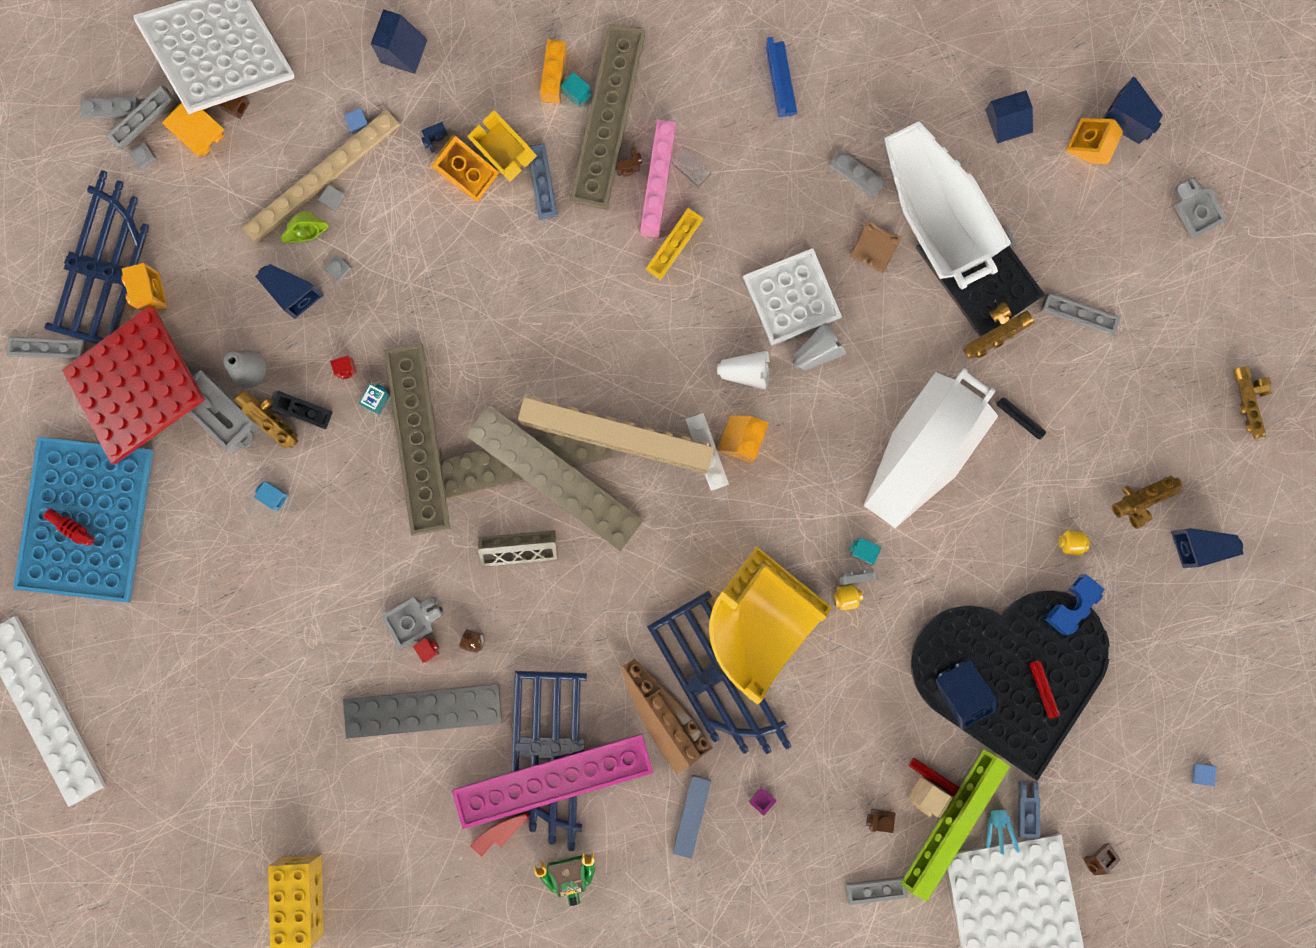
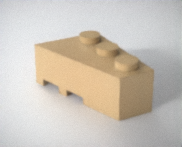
[908,777,953,818]

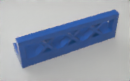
[765,37,797,118]

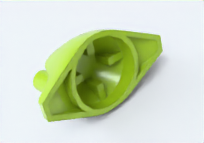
[281,211,329,243]

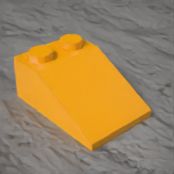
[429,136,499,202]

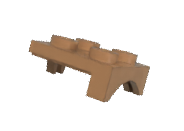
[849,220,902,273]

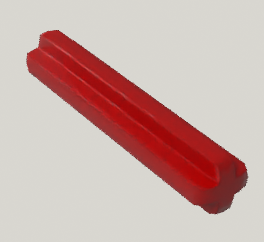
[1030,661,1059,718]
[909,758,960,796]

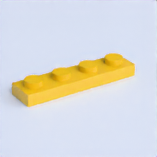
[646,208,704,280]

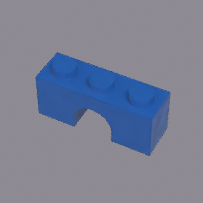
[1044,574,1105,635]

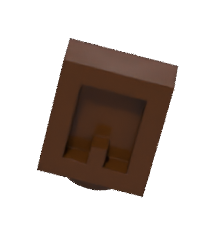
[866,809,896,833]
[1083,843,1121,876]

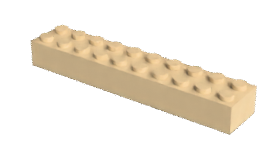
[518,396,714,474]

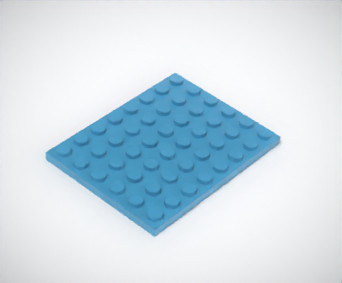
[13,437,154,603]

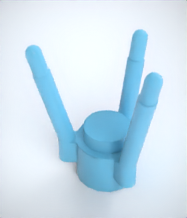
[986,810,1020,855]

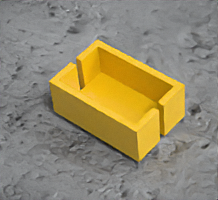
[467,110,536,182]

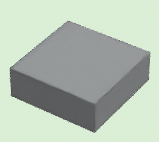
[319,185,346,212]

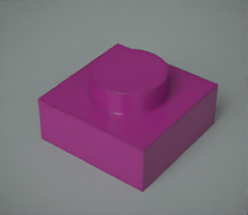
[749,787,776,816]

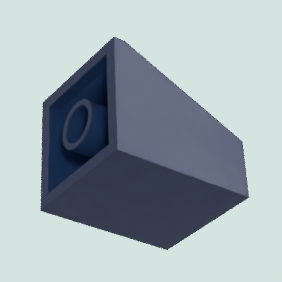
[371,9,427,74]
[1103,77,1163,144]
[255,264,324,319]
[1171,528,1244,568]
[936,660,997,730]

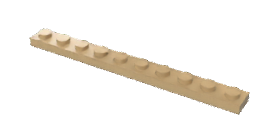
[242,109,400,243]

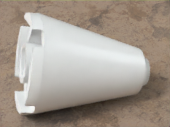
[717,351,770,389]

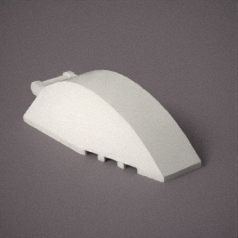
[884,121,1011,289]
[864,368,998,528]

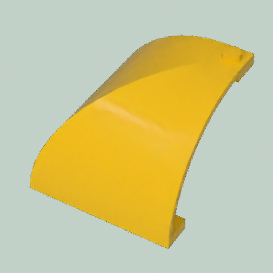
[709,546,832,705]

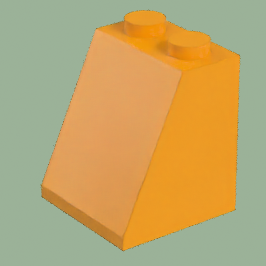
[162,103,224,157]
[717,415,769,464]

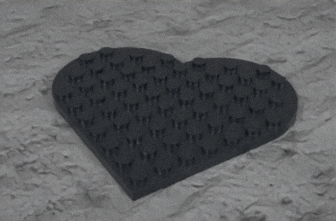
[911,591,1110,781]

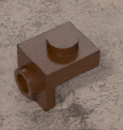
[616,148,642,177]

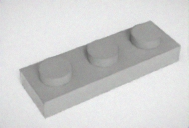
[81,97,139,120]
[829,149,886,199]

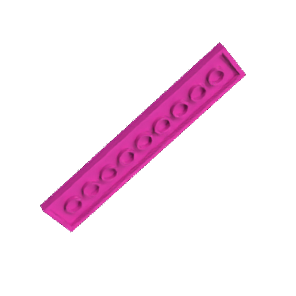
[452,734,653,829]

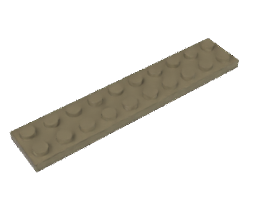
[570,23,645,210]
[384,343,451,536]
[466,405,644,551]
[441,433,612,499]

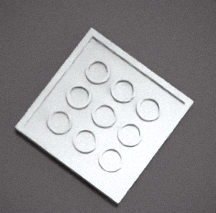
[743,248,842,346]

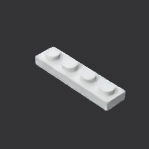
[685,413,729,491]

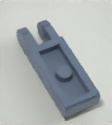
[1018,780,1040,838]

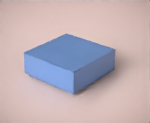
[344,108,368,134]
[1192,763,1217,786]

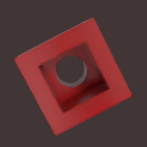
[330,355,357,380]
[413,638,440,663]

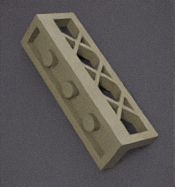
[478,530,558,567]

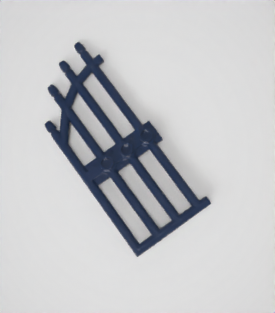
[44,170,149,344]
[647,590,791,754]
[511,671,587,851]

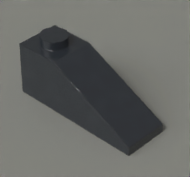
[268,391,333,430]

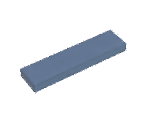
[529,143,558,220]
[673,775,711,859]

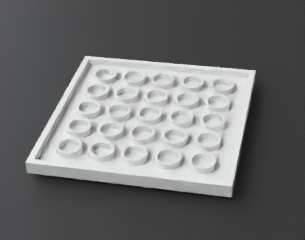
[134,0,294,114]
[947,834,1084,948]

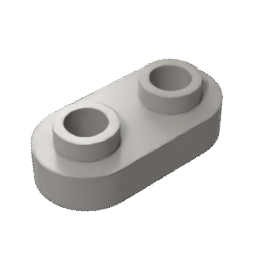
[839,569,878,585]

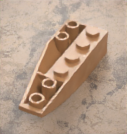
[621,659,713,775]

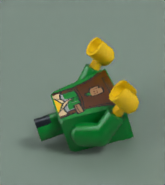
[534,852,595,906]

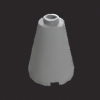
[792,322,847,372]
[224,350,267,388]

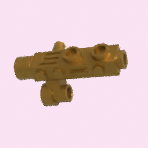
[963,302,1035,359]
[1233,366,1272,439]
[233,389,299,449]
[1112,475,1183,529]

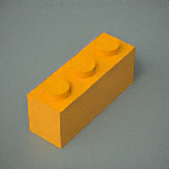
[540,39,567,104]

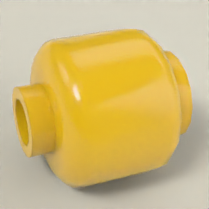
[1058,530,1090,556]
[833,584,863,611]

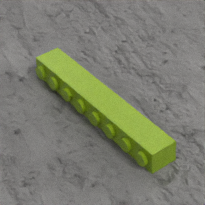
[900,749,1011,902]

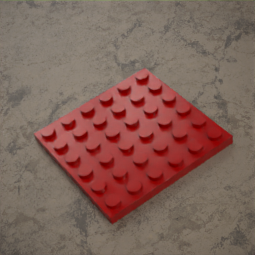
[62,305,205,464]

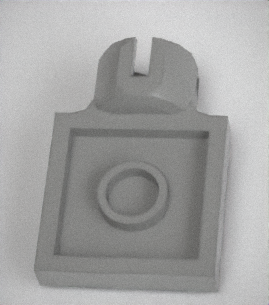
[1174,177,1227,239]
[381,597,444,650]

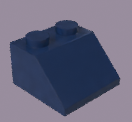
[985,90,1033,144]

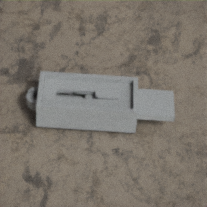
[182,357,260,453]

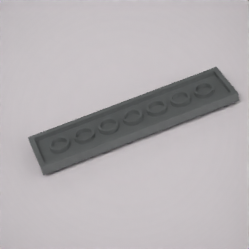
[343,684,502,739]

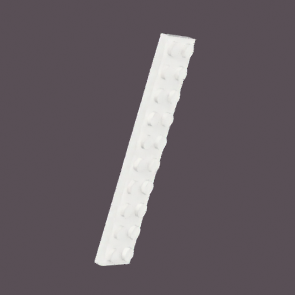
[0,616,106,807]

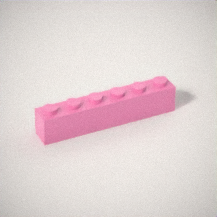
[640,120,676,238]

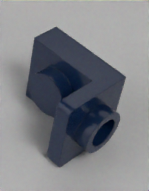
[421,122,448,153]

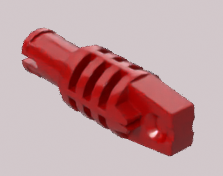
[43,509,96,546]

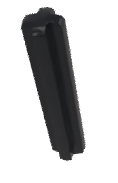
[997,397,1046,440]

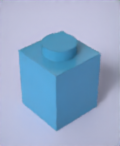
[254,481,289,511]

